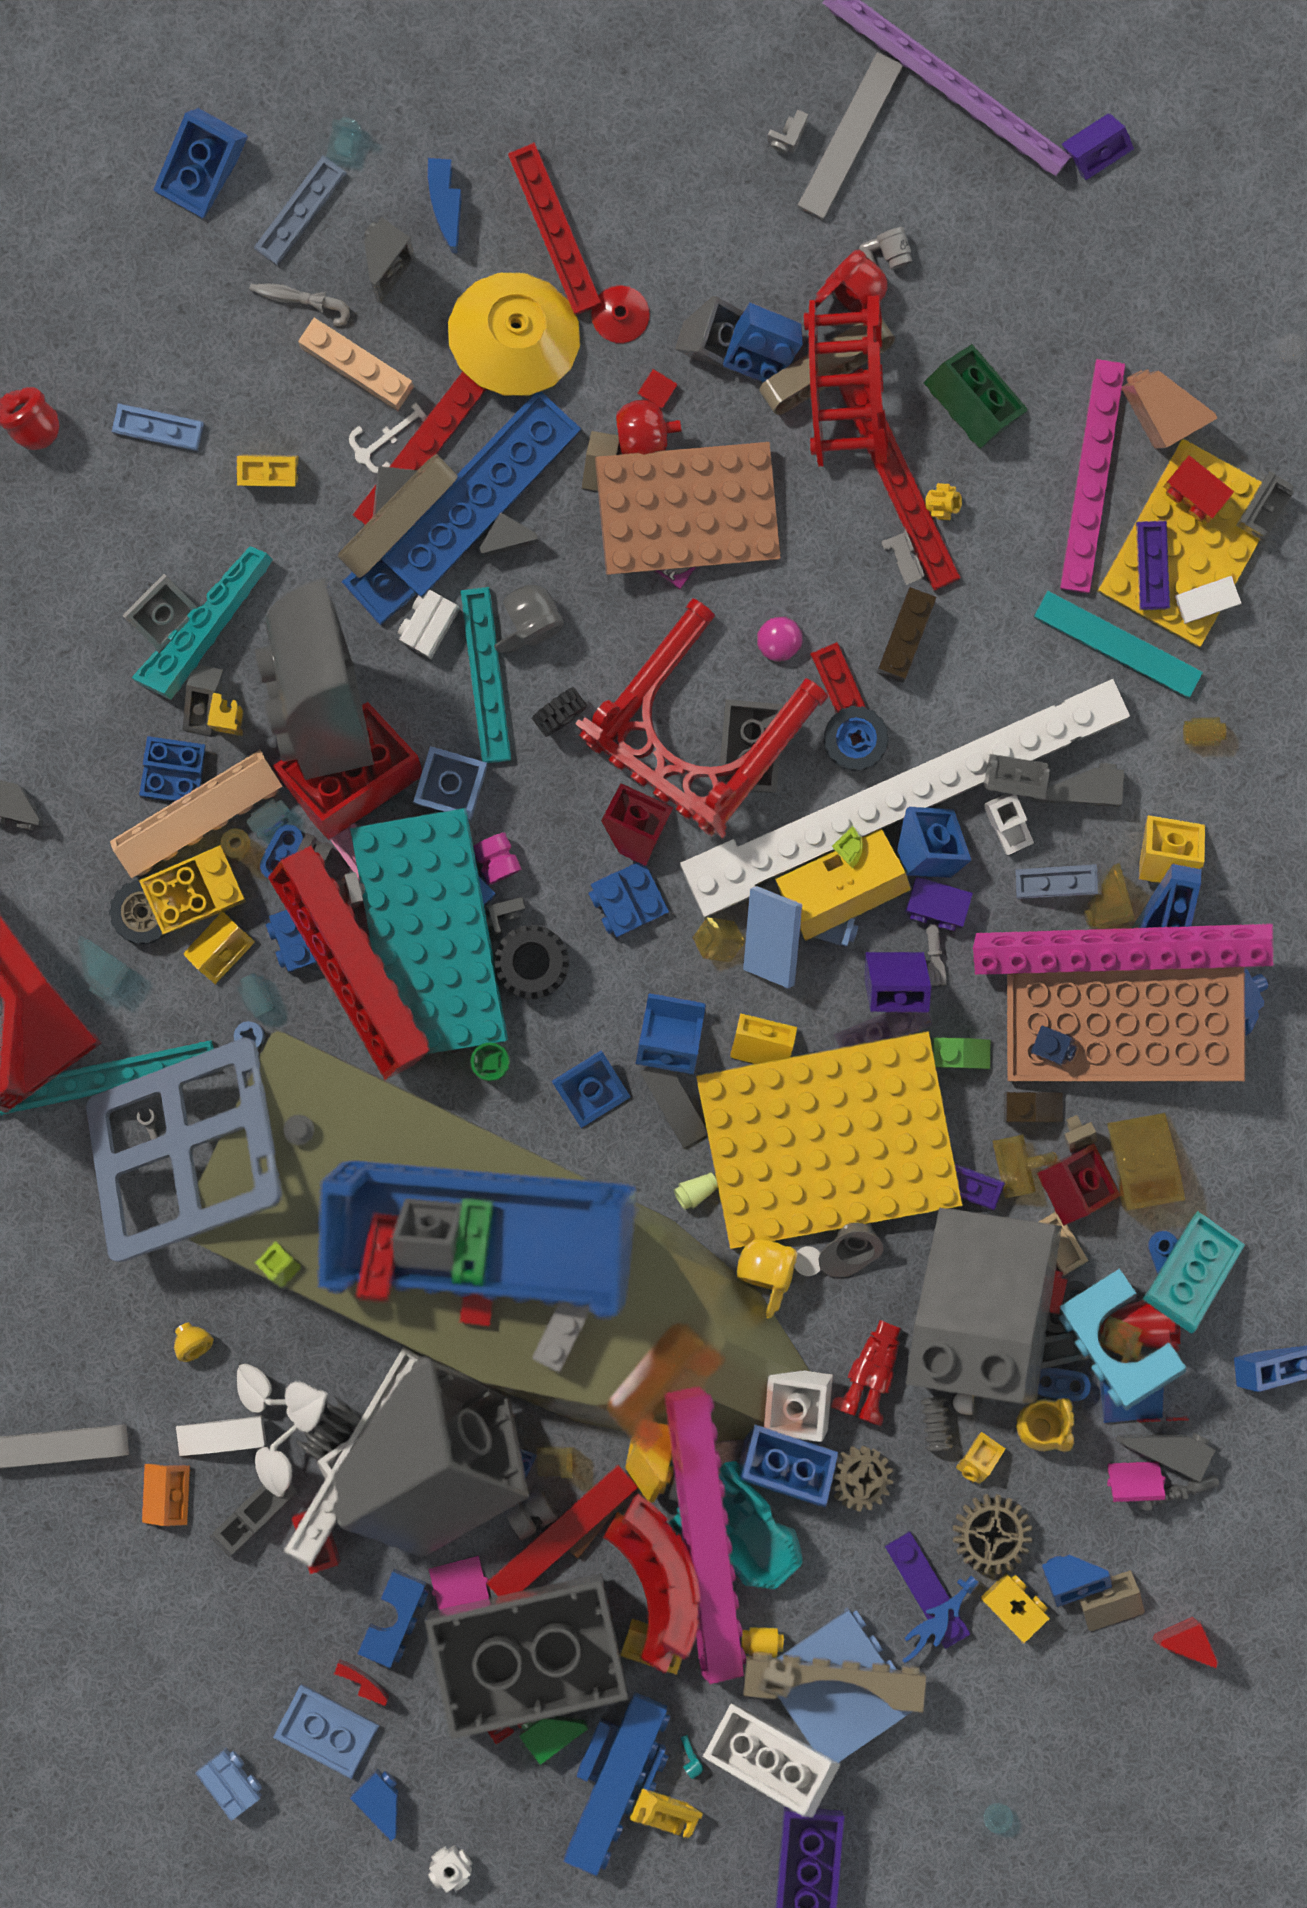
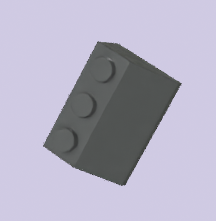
[364,217,415,303]
[718,699,784,793]

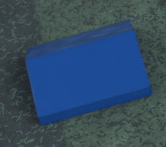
[552,1050,630,1128]

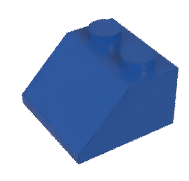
[897,806,971,878]
[1100,1360,1164,1423]

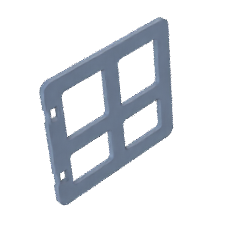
[86,1038,282,1263]

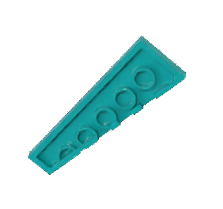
[132,546,273,700]

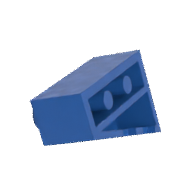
[1132,864,1201,928]

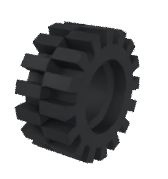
[531,687,587,737]

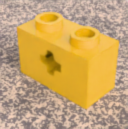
[981,1573,1050,1643]

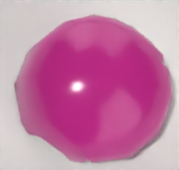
[757,616,802,662]

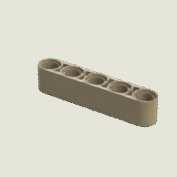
[759,320,895,415]
[338,454,458,578]

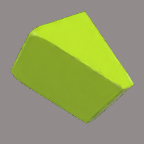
[255,1241,301,1287]

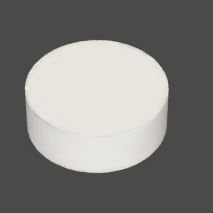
[794,1246,821,1276]

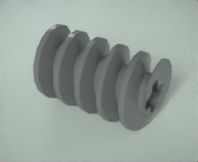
[296,1396,360,1460]

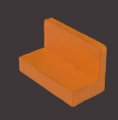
[142,1464,190,1526]

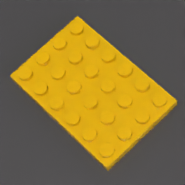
[1097,439,1261,648]

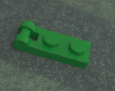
[452,1199,494,1287]

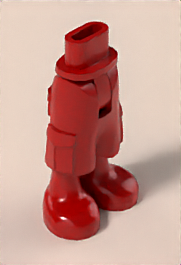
[830,1320,901,1427]

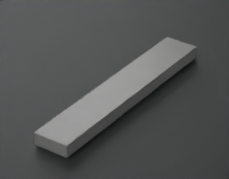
[798,52,903,220]

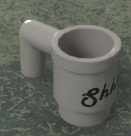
[859,227,912,270]

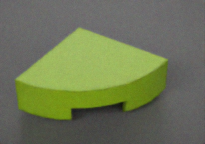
[832,826,863,868]

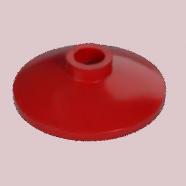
[591,285,649,343]

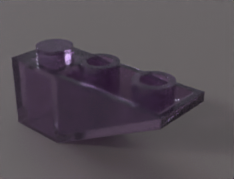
[834,1012,933,1048]

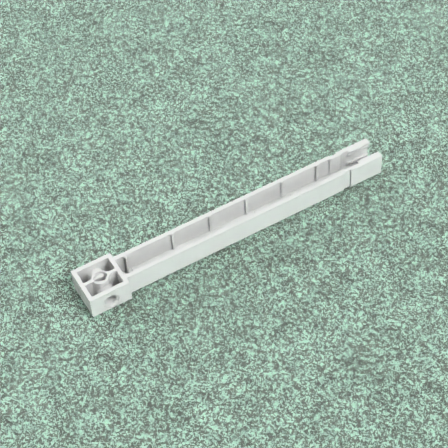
[680,679,1130,918]

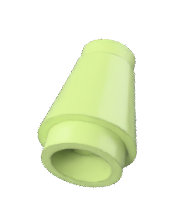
[674,1172,718,1210]

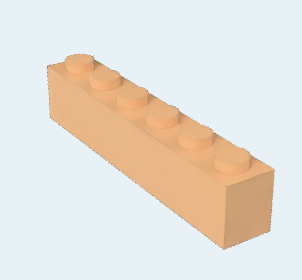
[110,750,282,878]

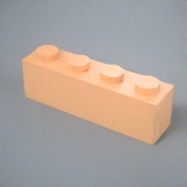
[298,318,414,411]

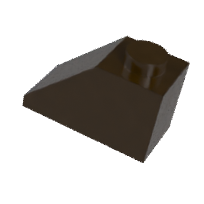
[1004,1092,1063,1122]

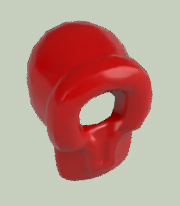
[815,249,888,312]
[0,387,60,450]

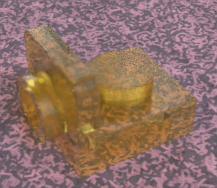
[1099,1316,1143,1363]

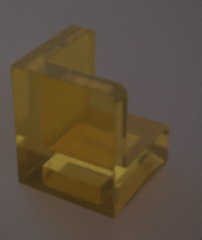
[692,917,745,962]
[537,1446,573,1478]

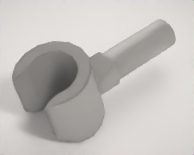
[137,1109,158,1140]

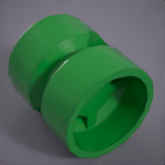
[471,1042,510,1081]

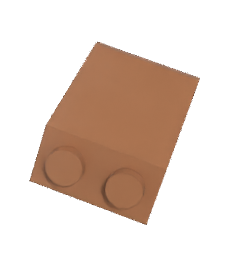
[1121,369,1217,449]

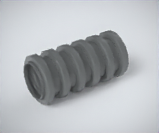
[920,1396,953,1452]

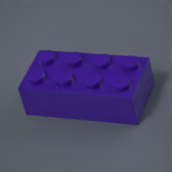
[775,1805,844,1908]

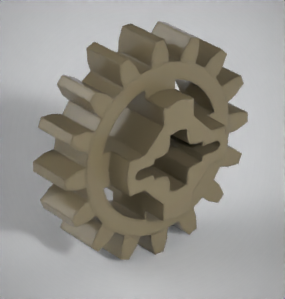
[830,1445,893,1512]

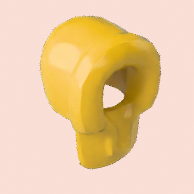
[737,1239,798,1319]
[1016,1398,1074,1452]

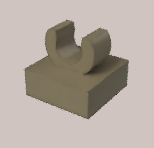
[1064,1115,1097,1153]
[758,1659,795,1698]

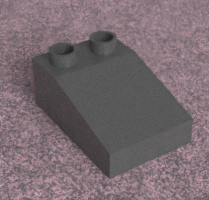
[906,1208,1062,1404]

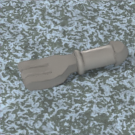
[926,924,947,987]

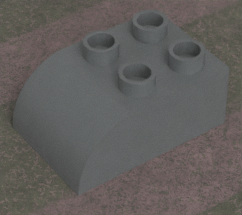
[255,578,374,780]

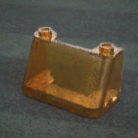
[607,1323,726,1453]

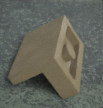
[1079,1570,1145,1631]

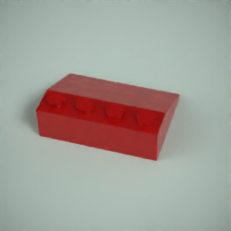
[273,702,422,840]

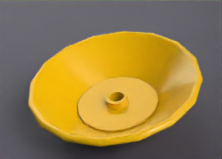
[448,273,580,396]

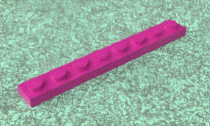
[1060,359,1125,594]

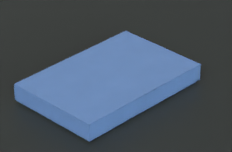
[743,886,802,988]
[273,1684,379,1779]

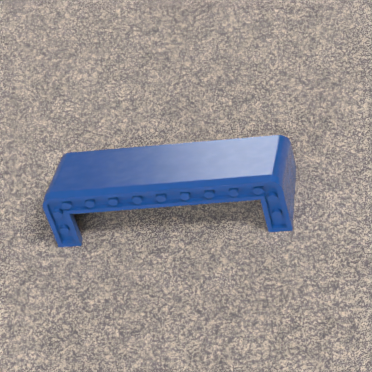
[318,1161,636,1318]

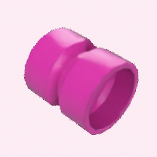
[473,832,522,885]

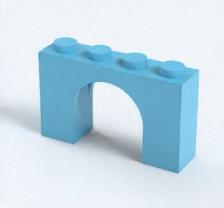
[1058,1268,1186,1410]

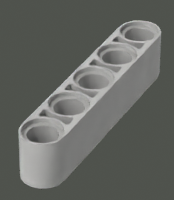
[0,1425,129,1468]

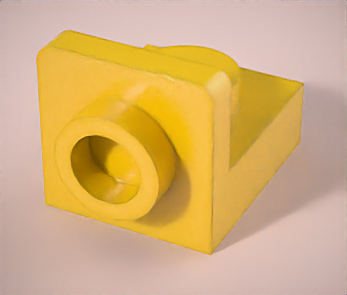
[956,1432,1006,1484]

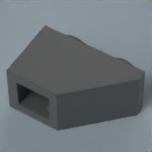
[0,780,44,831]

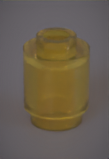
[1183,717,1226,747]
[221,828,251,861]

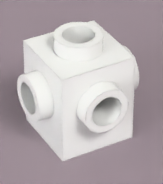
[428,1845,472,1893]

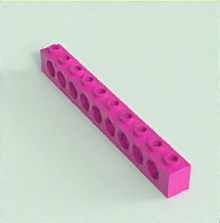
[973,924,1274,975]

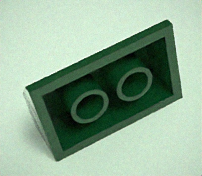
[923,344,1028,449]

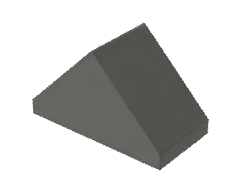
[480,513,538,557]

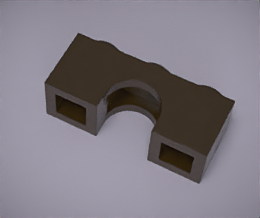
[876,587,937,683]

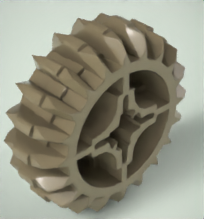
[952,1494,1032,1574]

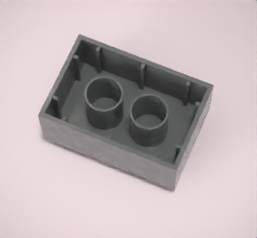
[425,1573,628,1739]

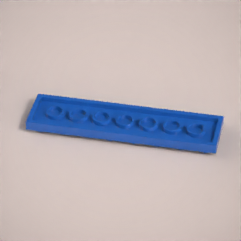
[380,391,581,598]

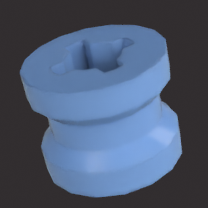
[234,1021,265,1049]

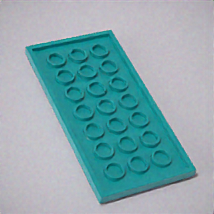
[350,808,508,1054]

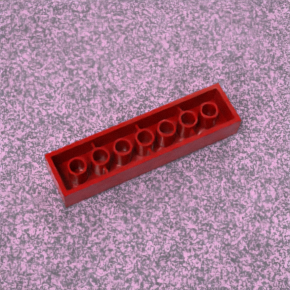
[268,846,430,1080]

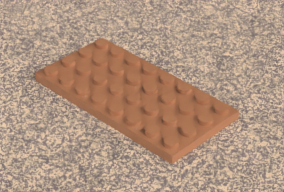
[1007,967,1245,1081]

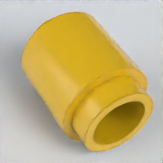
[741,1627,784,1658]

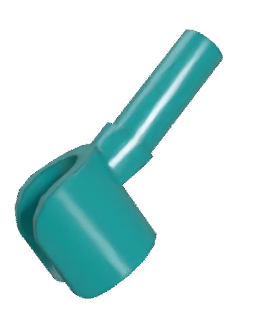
[681,1735,703,1779]

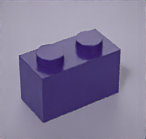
[905,877,973,932]

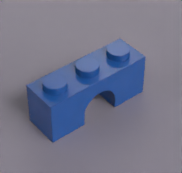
[358,1569,429,1668]

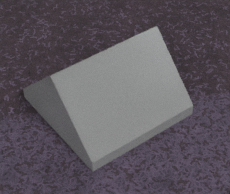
[122,574,198,652]

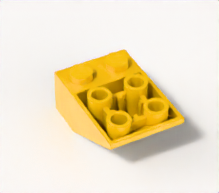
[139,845,246,935]

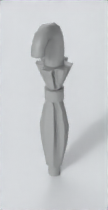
[249,284,351,326]

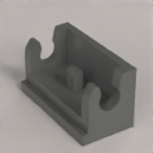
[1236,471,1294,542]
[984,754,1050,799]

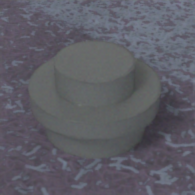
[284,1115,314,1145]

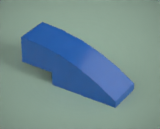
[428,158,462,253]

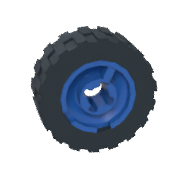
[823,706,889,772]

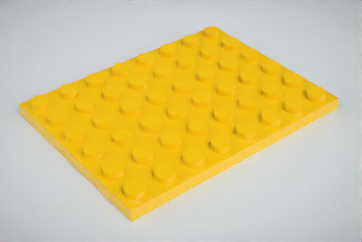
[696,1031,962,1249]

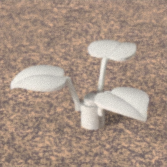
[237,1364,327,1497]

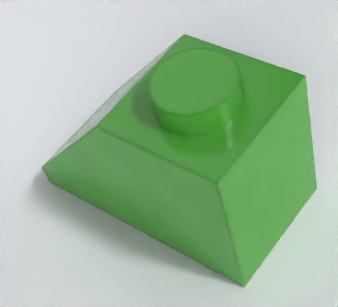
[931,1038,991,1069]

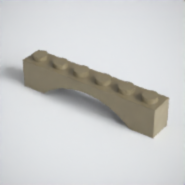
[743,1652,926,1712]

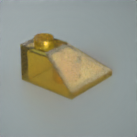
[1084,863,1135,929]

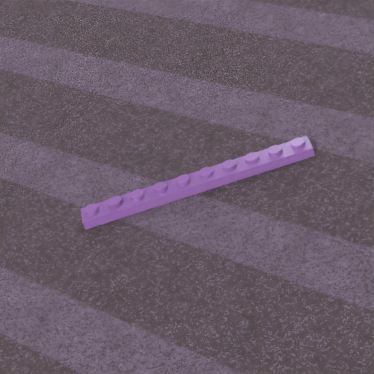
[822,0,1072,176]

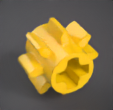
[926,483,962,520]

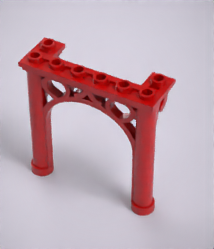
[575,598,829,839]

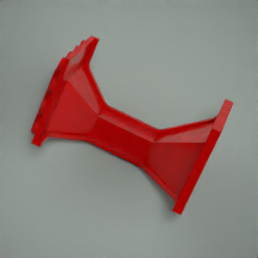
[0,914,102,1113]

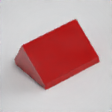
[1153,1617,1218,1668]

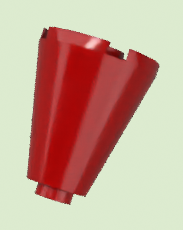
[1100,1300,1181,1352]

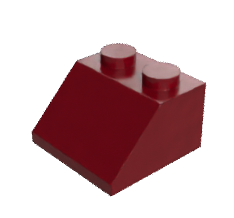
[1037,1143,1121,1226]

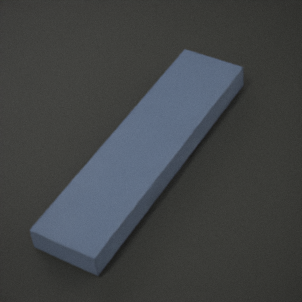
[254,155,347,267]

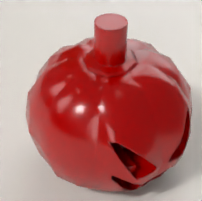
[616,400,682,455]

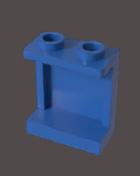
[636,994,706,1074]
[576,1718,668,1803]

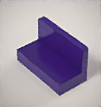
[1062,113,1134,180]

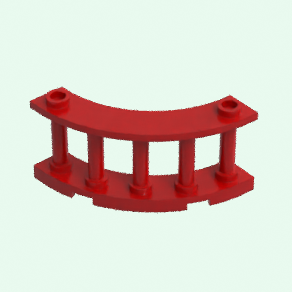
[804,295,889,467]
[603,1494,700,1674]

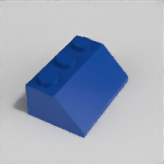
[739,1425,838,1508]

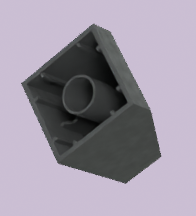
[334,1360,528,1557]

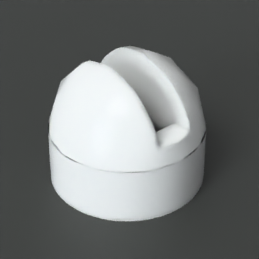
[953,1393,974,1415]

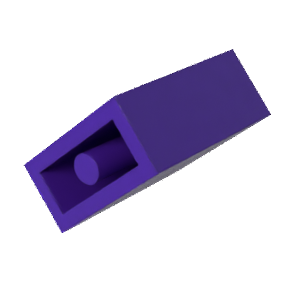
[864,952,931,1012]

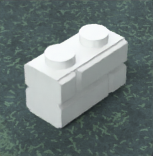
[398,589,460,660]

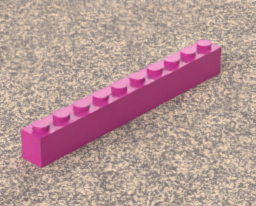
[665,1386,746,1684]

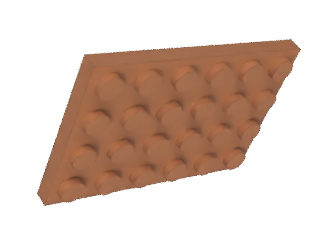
[595,442,780,575]

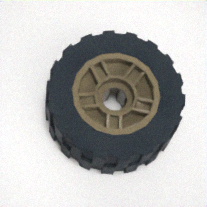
[109,880,167,945]

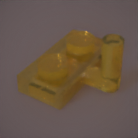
[992,1134,1057,1198]

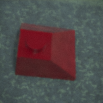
[601,783,673,866]

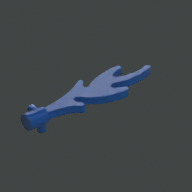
[903,1576,980,1663]

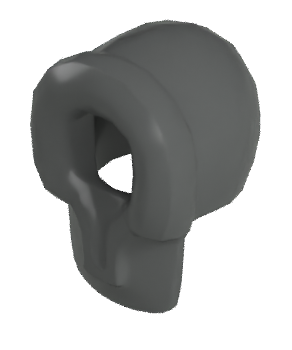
[494,585,564,654]

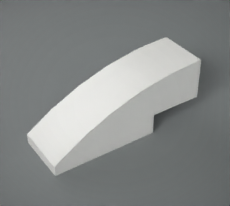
[176,1416,267,1456]

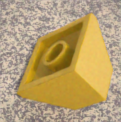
[1139,815,1205,883]

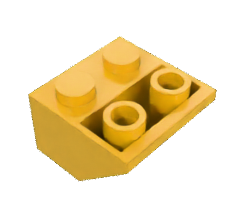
[625,1419,673,1503]

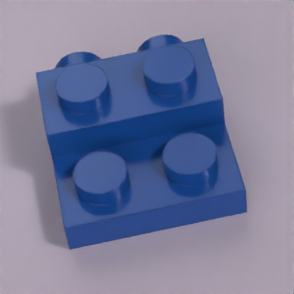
[588,862,669,938]
[266,910,317,972]

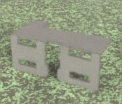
[881,529,924,585]

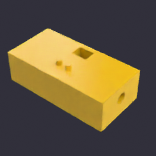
[775,828,911,941]

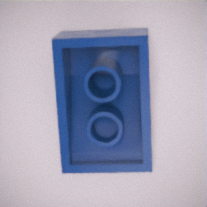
[153,108,248,218]

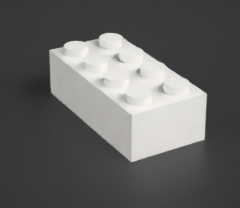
[703,1704,841,1818]

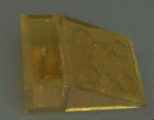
[1107,1113,1185,1211]

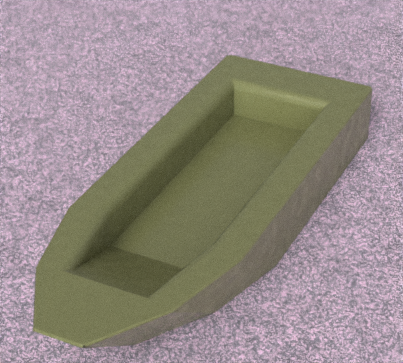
[188,1031,810,1442]

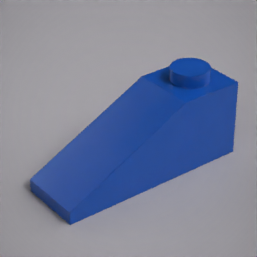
[1234,1346,1307,1392]

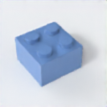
[413,746,488,822]

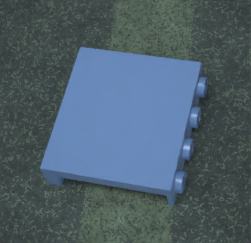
[776,1607,913,1762]

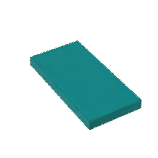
[1143,1211,1245,1334]

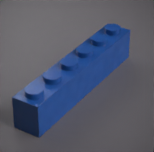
[564,1692,670,1876]

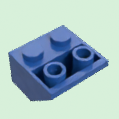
[723,303,803,382]

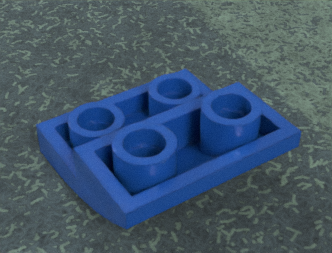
[139,736,206,802]

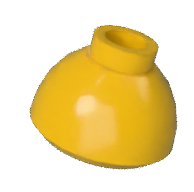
[174,1322,214,1362]

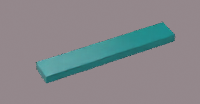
[460,587,512,764]
[1033,591,1203,699]

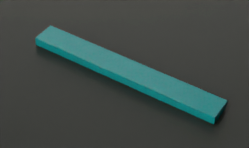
[0,1040,214,1115]

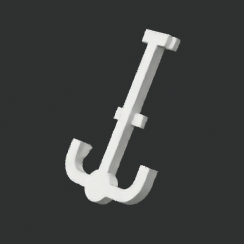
[349,403,427,473]

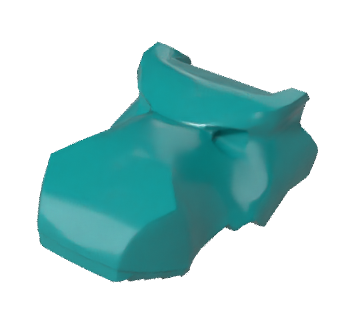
[668,1461,802,1590]

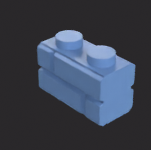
[196,1748,262,1821]

